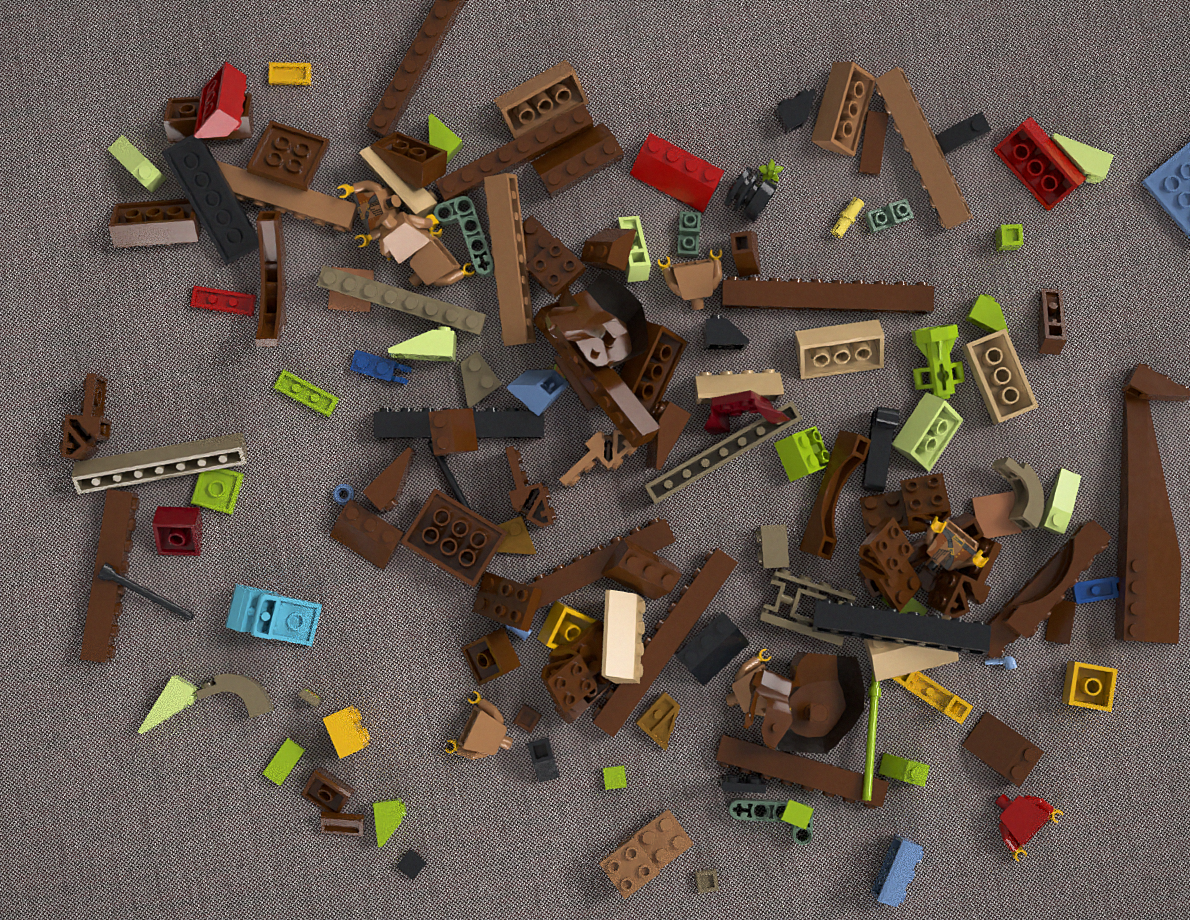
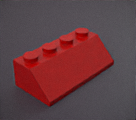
[194,62,247,138]
[993,117,1087,212]
[630,133,724,213]

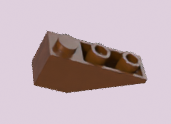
[1121,363,1190,402]
[554,669,613,725]

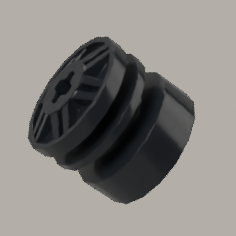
[724,166,778,224]

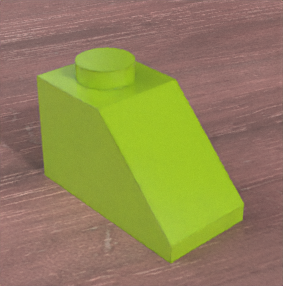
[428,113,463,163]
[965,294,1009,334]
[878,752,930,787]
[373,798,407,847]

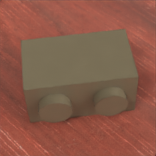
[755,524,789,569]

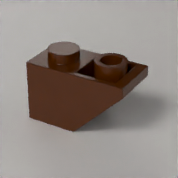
[730,230,761,277]

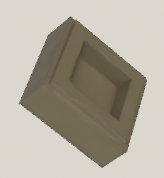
[299,688,324,707]
[695,868,719,894]

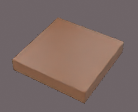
[328,267,375,313]
[971,491,1022,538]

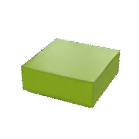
[603,765,627,790]

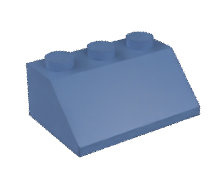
[870,833,924,908]

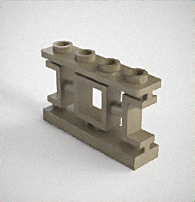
[758,568,856,646]

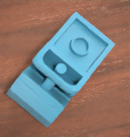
[225,584,322,646]

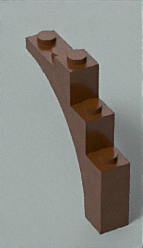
[255,211,287,348]

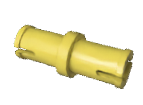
[830,197,864,239]

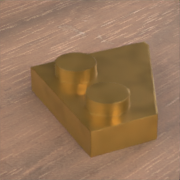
[497,516,537,555]
[635,691,680,751]

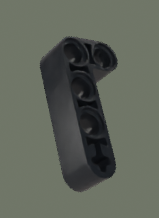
[861,406,900,493]

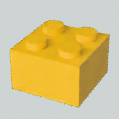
[1061,661,1118,712]
[323,705,371,759]

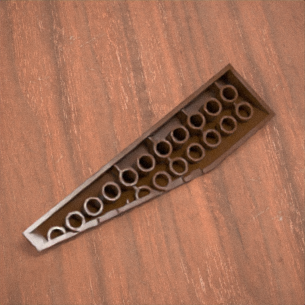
[1114,391,1181,644]

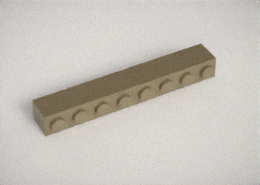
[317,265,487,336]
[644,401,803,505]
[71,432,248,494]

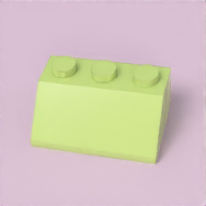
[892,392,963,472]

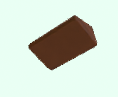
[1045,600,1077,645]

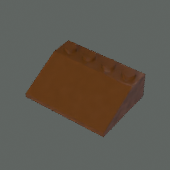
[401,488,508,589]

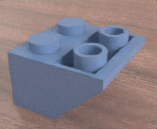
[507,370,570,416]

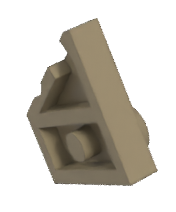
[460,351,502,408]

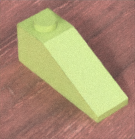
[1050,133,1114,184]
[108,135,167,193]
[618,216,651,282]
[1038,468,1081,535]
[138,675,199,734]

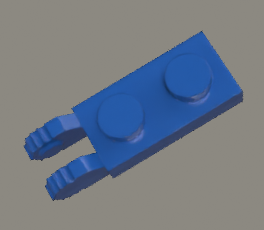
[350,350,412,385]
[1072,576,1119,604]

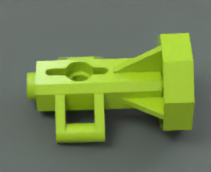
[911,324,965,399]

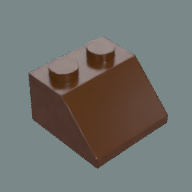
[580,228,636,271]
[428,408,479,457]
[461,627,522,686]

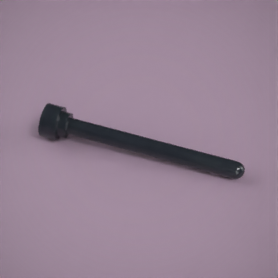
[428,440,472,510]
[97,562,194,620]

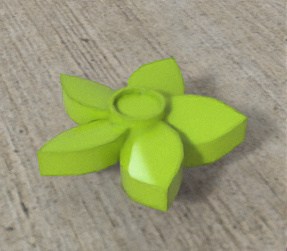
[759,159,784,182]

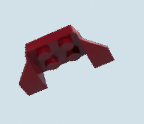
[704,390,790,435]

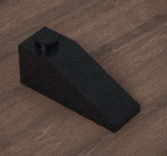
[935,112,991,156]

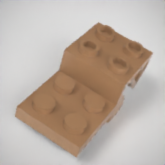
[559,430,639,488]
[599,808,694,899]

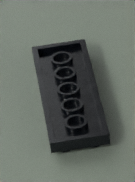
[161,134,259,265]

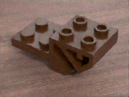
[522,215,587,298]
[59,373,112,461]
[505,446,557,529]
[859,473,952,537]
[858,517,923,612]
[927,536,1002,618]
[472,571,542,632]
[540,620,604,713]

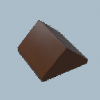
[301,767,355,813]

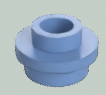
[333,484,355,505]

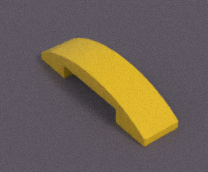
[891,671,973,725]

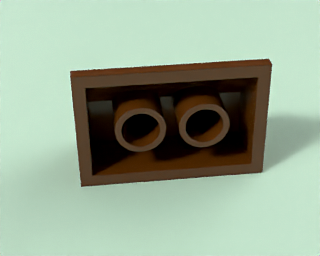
[330,499,406,570]
[601,538,682,601]

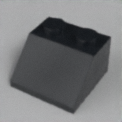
[703,315,749,350]

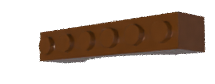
[799,430,871,561]
[856,512,985,598]
[1001,522,1108,639]

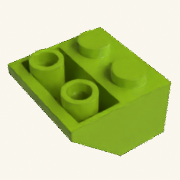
[774,426,830,482]

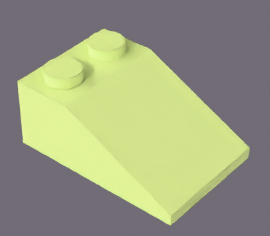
[388,327,457,362]

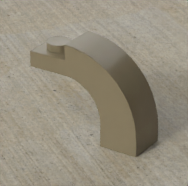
[991,457,1044,531]
[196,673,275,718]

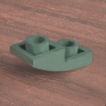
[864,198,914,234]
[677,211,701,258]

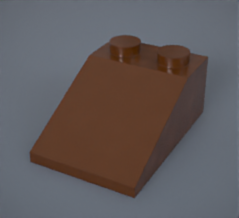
[371,131,448,189]
[646,401,691,470]
[362,447,416,512]
[961,711,1045,787]

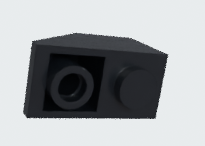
[775,88,816,135]
[527,735,560,783]

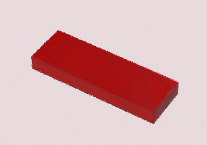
[190,285,257,317]

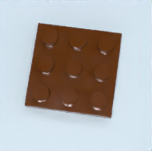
[246,120,330,192]

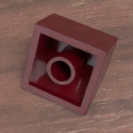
[152,506,203,556]

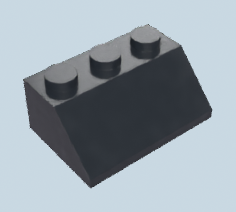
[675,612,750,686]

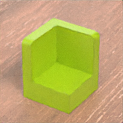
[995,224,1023,251]
[779,799,814,830]

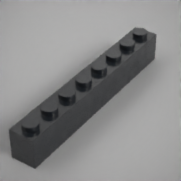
[374,408,545,439]
[812,599,992,656]

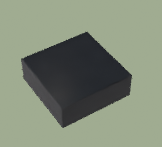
[397,848,427,880]

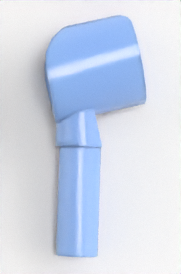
[985,656,1017,670]

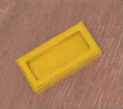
[268,62,312,86]

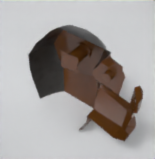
[545,271,648,368]
[743,652,865,754]

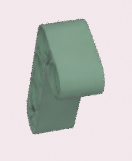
[434,196,494,278]
[728,797,814,845]

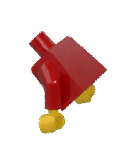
[995,794,1063,861]

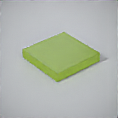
[191,468,245,515]

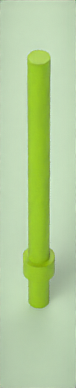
[862,672,881,801]

